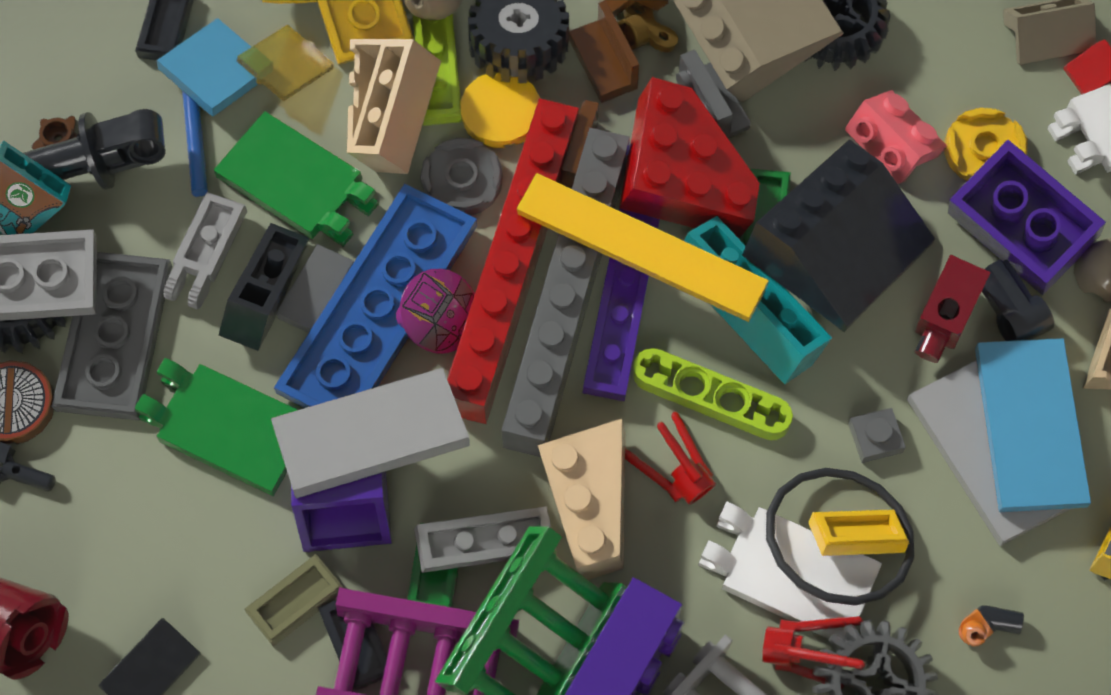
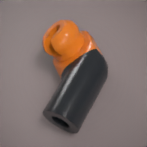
[959,605,1024,647]

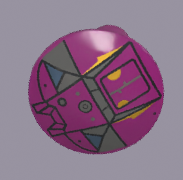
[396,269,475,354]

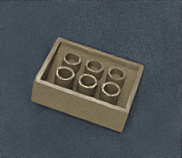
[673,0,844,103]

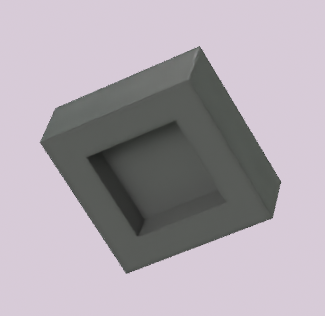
[848,408,906,463]

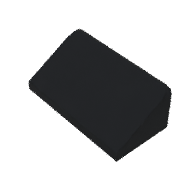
[99,618,201,695]

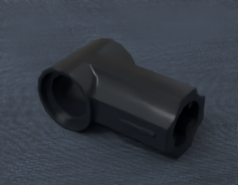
[982,259,1054,341]

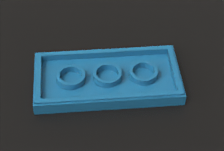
[975,338,1091,512]

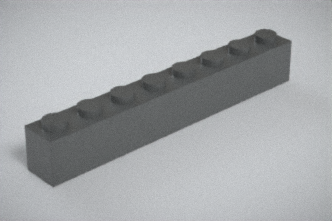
[501,127,630,457]

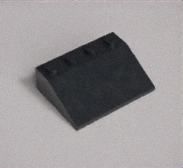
[742,139,935,332]

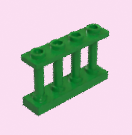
[434,526,627,695]

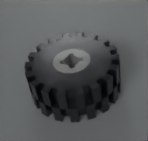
[468,0,569,83]

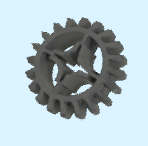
[812,620,938,695]

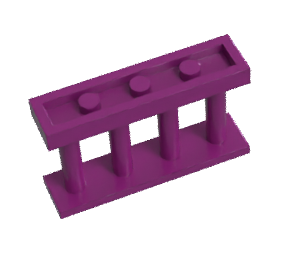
[316,588,520,695]

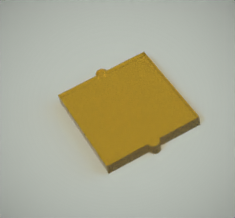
[237,24,334,102]

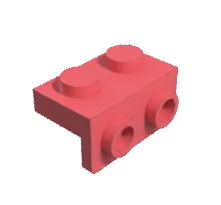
[845,90,947,184]

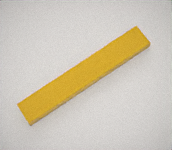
[517,173,768,322]

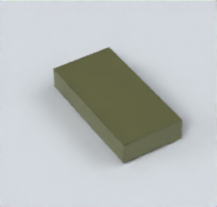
[244,554,343,647]

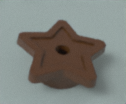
[32,116,77,149]

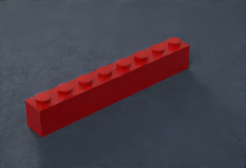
[447,98,579,424]

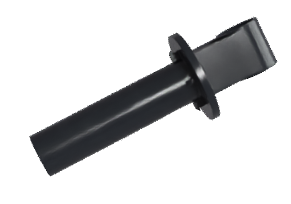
[23,109,166,190]

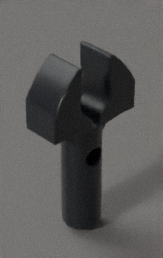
[0,442,56,491]

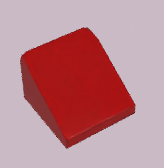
[1063,39,1111,95]

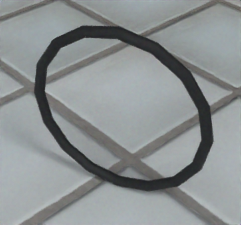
[766,468,914,606]

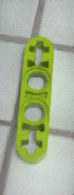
[633,348,793,441]

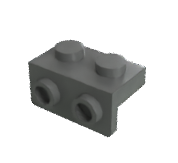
[676,49,751,138]

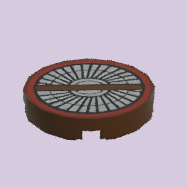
[0,360,54,444]

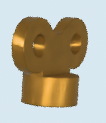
[618,2,678,52]

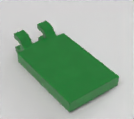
[214,111,379,247]
[134,357,298,497]

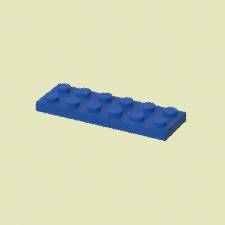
[274,183,478,408]

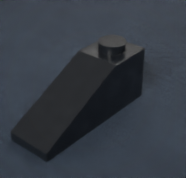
[218,223,309,351]

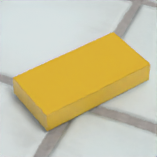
[809,510,909,556]

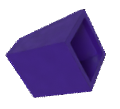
[291,471,392,552]

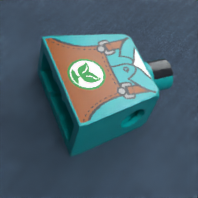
[0,140,71,235]

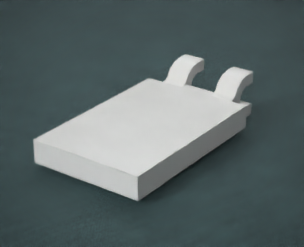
[1047,84,1111,175]
[698,502,882,642]

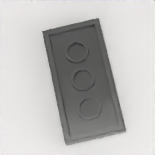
[52,252,172,421]

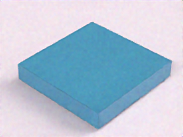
[157,18,273,117]

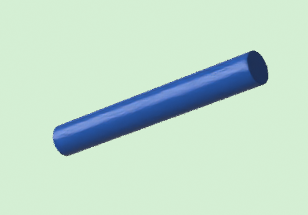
[182,91,208,197]

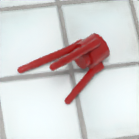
[625,412,716,505]
[762,616,865,689]

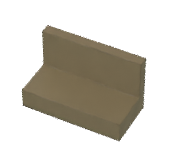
[1003,0,1097,64]

